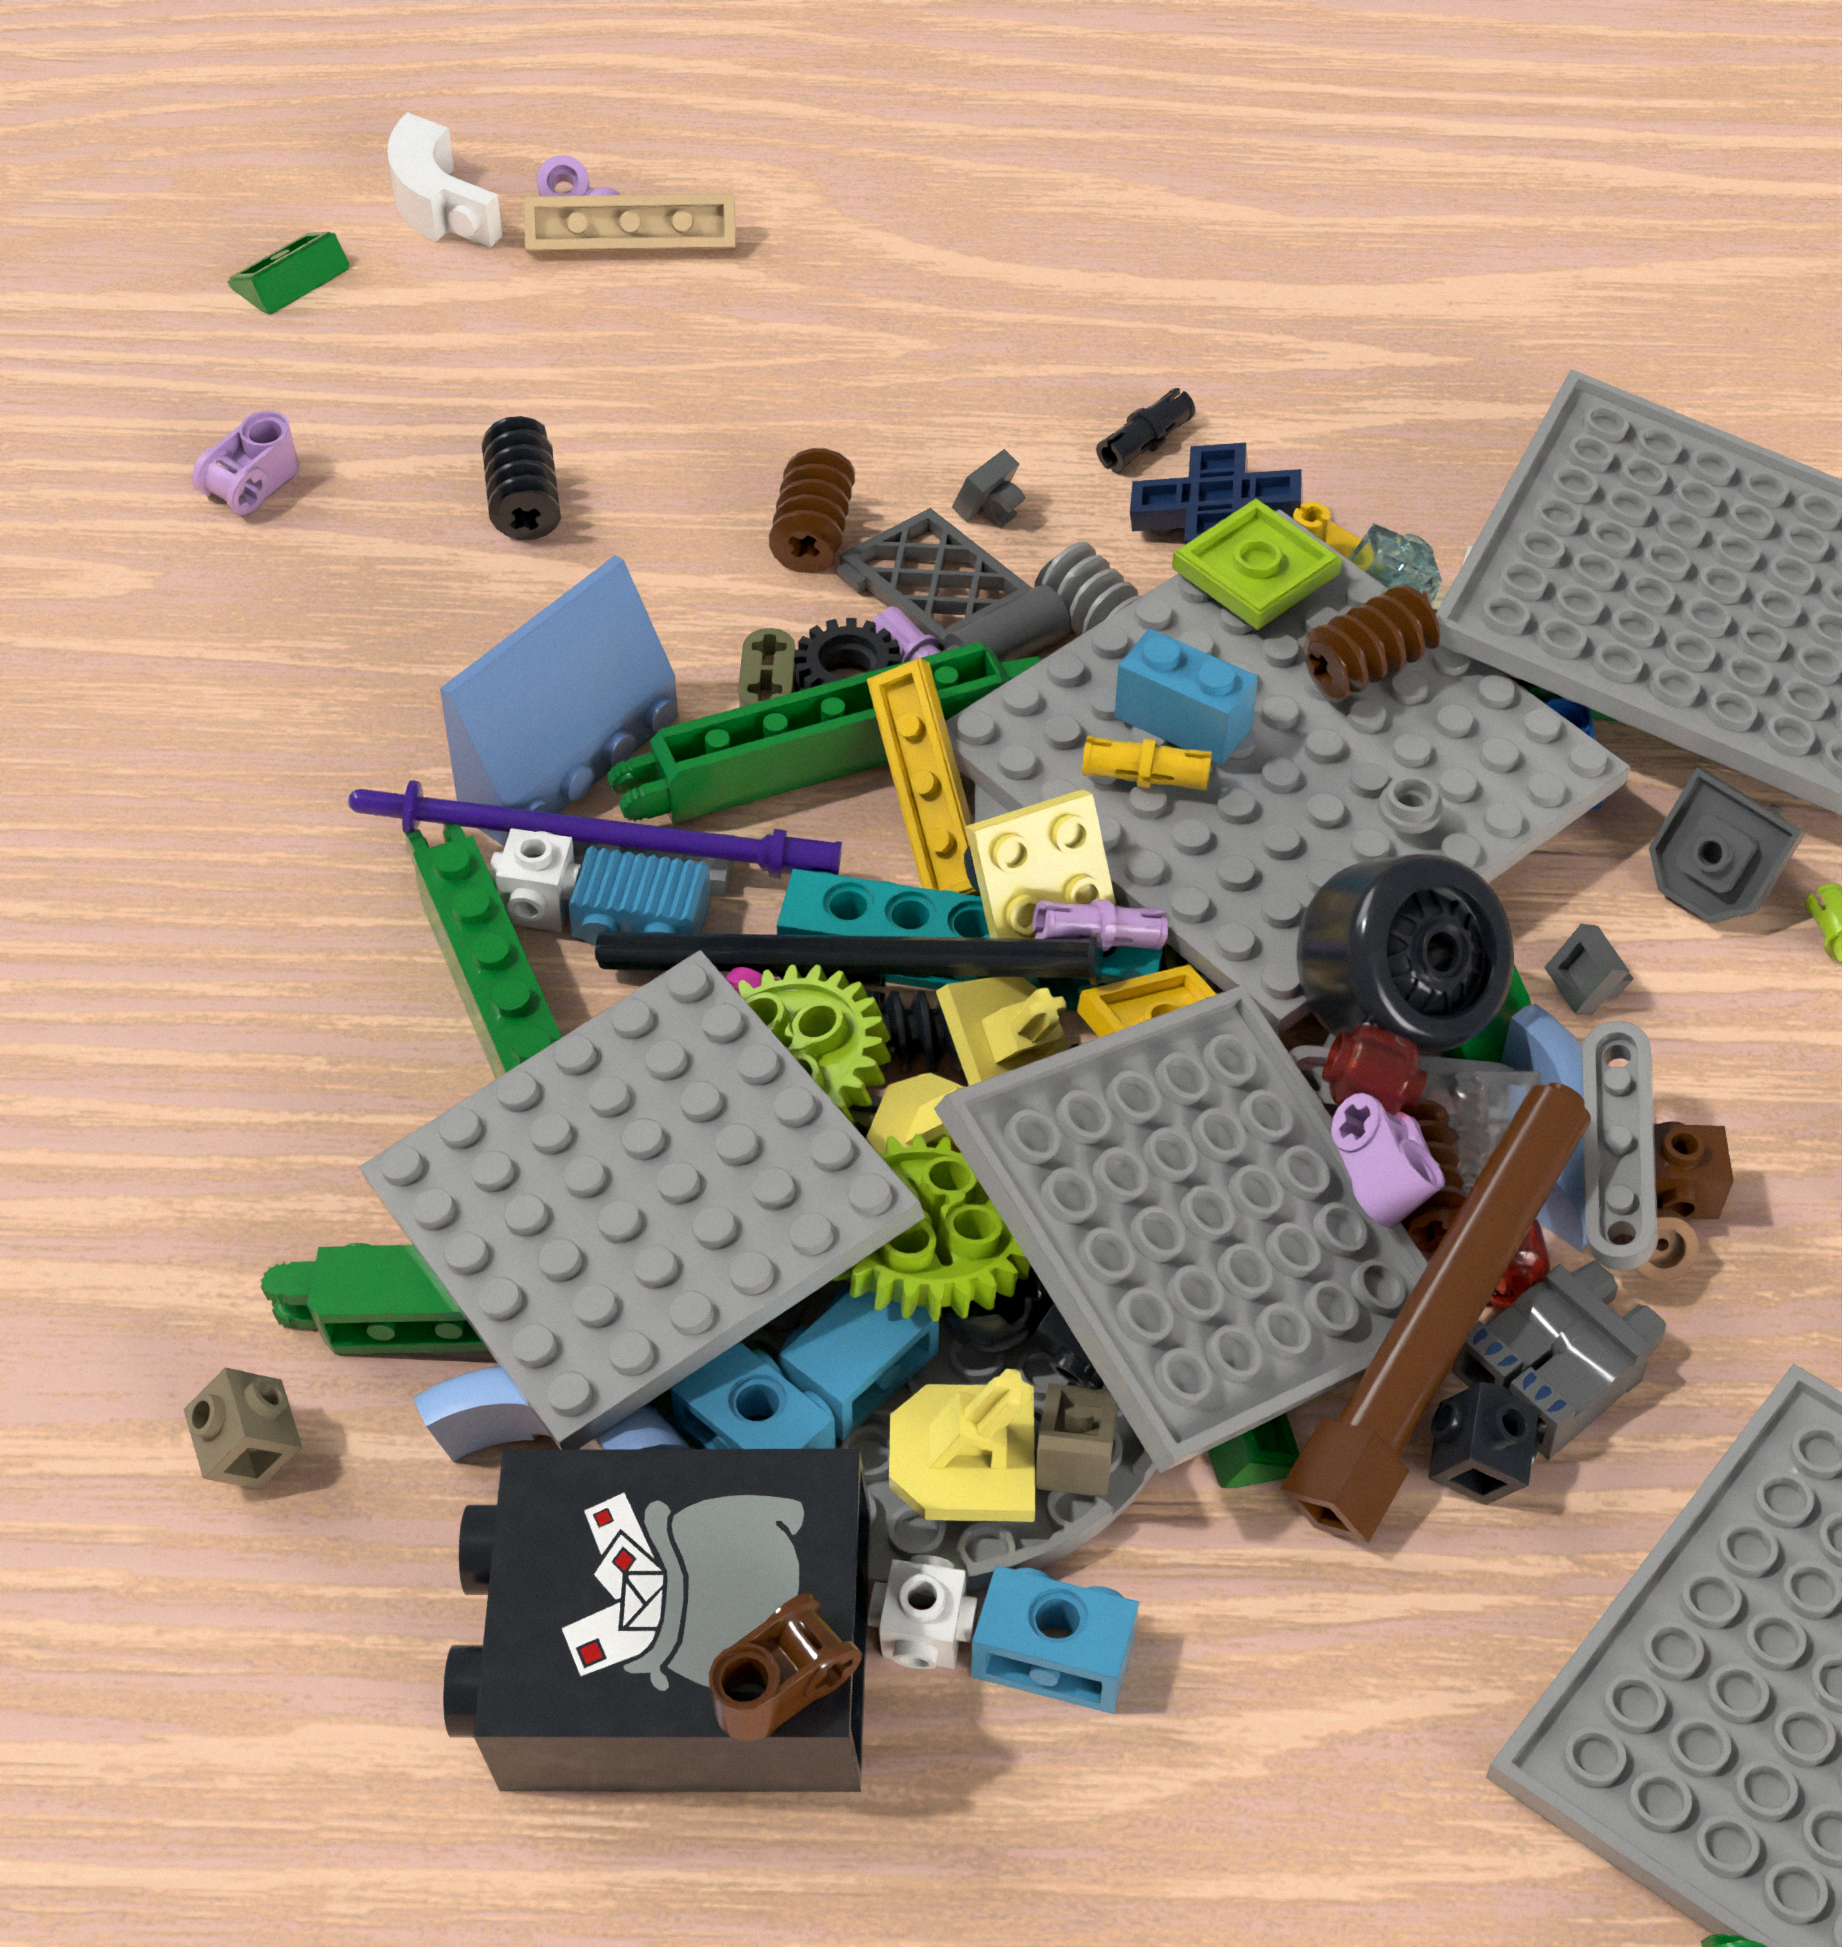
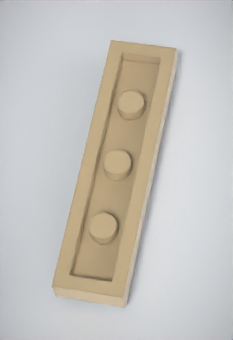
[524,193,736,252]

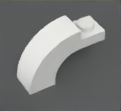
[387,112,503,248]

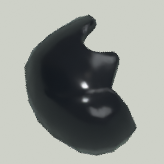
[941,1266,1048,1353]

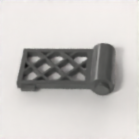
[837,508,1071,662]

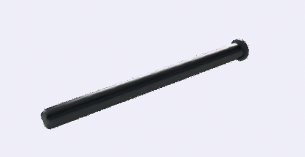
[595,932,1103,985]

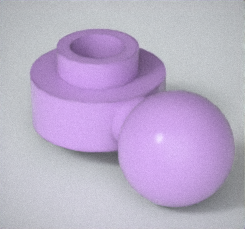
[537,155,621,196]

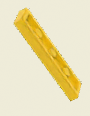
[866,658,980,896]

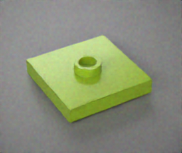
[1172,498,1342,630]

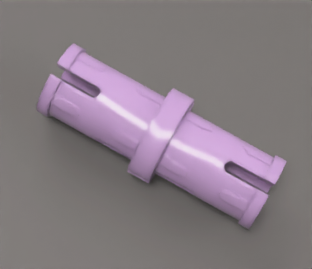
[1033,899,1168,951]

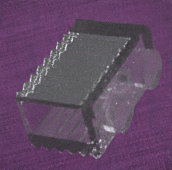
[1454,1070,1540,1196]

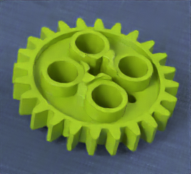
[739,965,891,1124]
[832,1134,1031,1321]

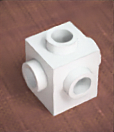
[489,828,582,933]
[868,1555,978,1669]

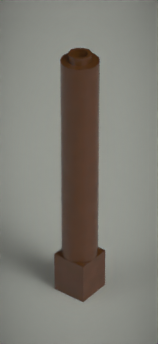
[1280,1082,1591,1543]

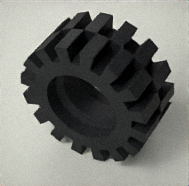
[794,618,901,692]

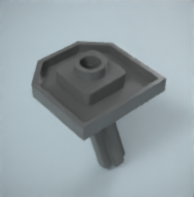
[1649,768,1807,923]

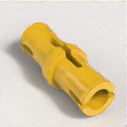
[1082,735,1212,792]

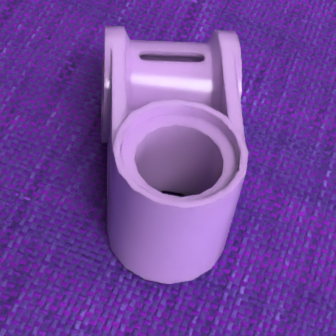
[192,411,299,515]
[1331,1093,1445,1229]

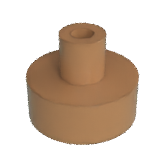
[1625,1208,1699,1281]

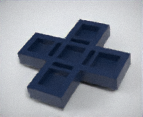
[1130,442,1303,545]

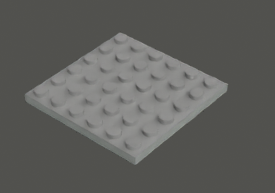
[359,950,925,1450]
[934,985,1428,1474]

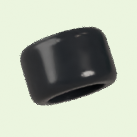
[1296,854,1514,1054]

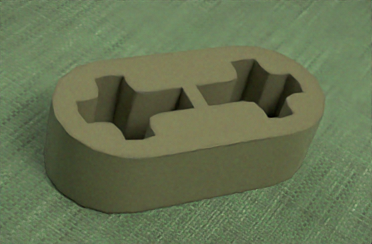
[738,628,795,707]

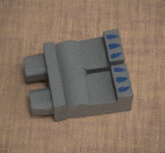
[1452,1261,1666,1461]

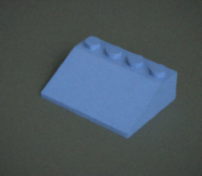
[440,555,678,847]

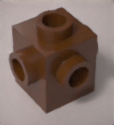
[1654,1121,1734,1220]

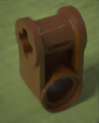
[709,1593,862,1741]

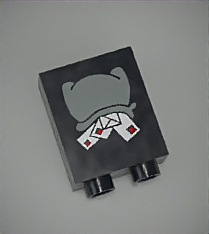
[443,1448,871,1792]

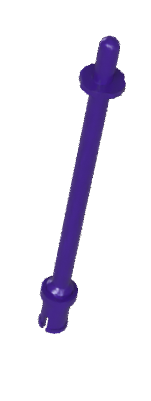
[348,780,842,879]

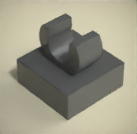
[952,449,1026,528]
[1544,924,1634,1015]

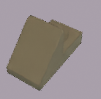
[1036,1383,1118,1497]

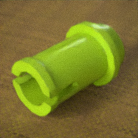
[1805,883,1842,963]

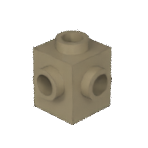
[183,1367,302,1489]

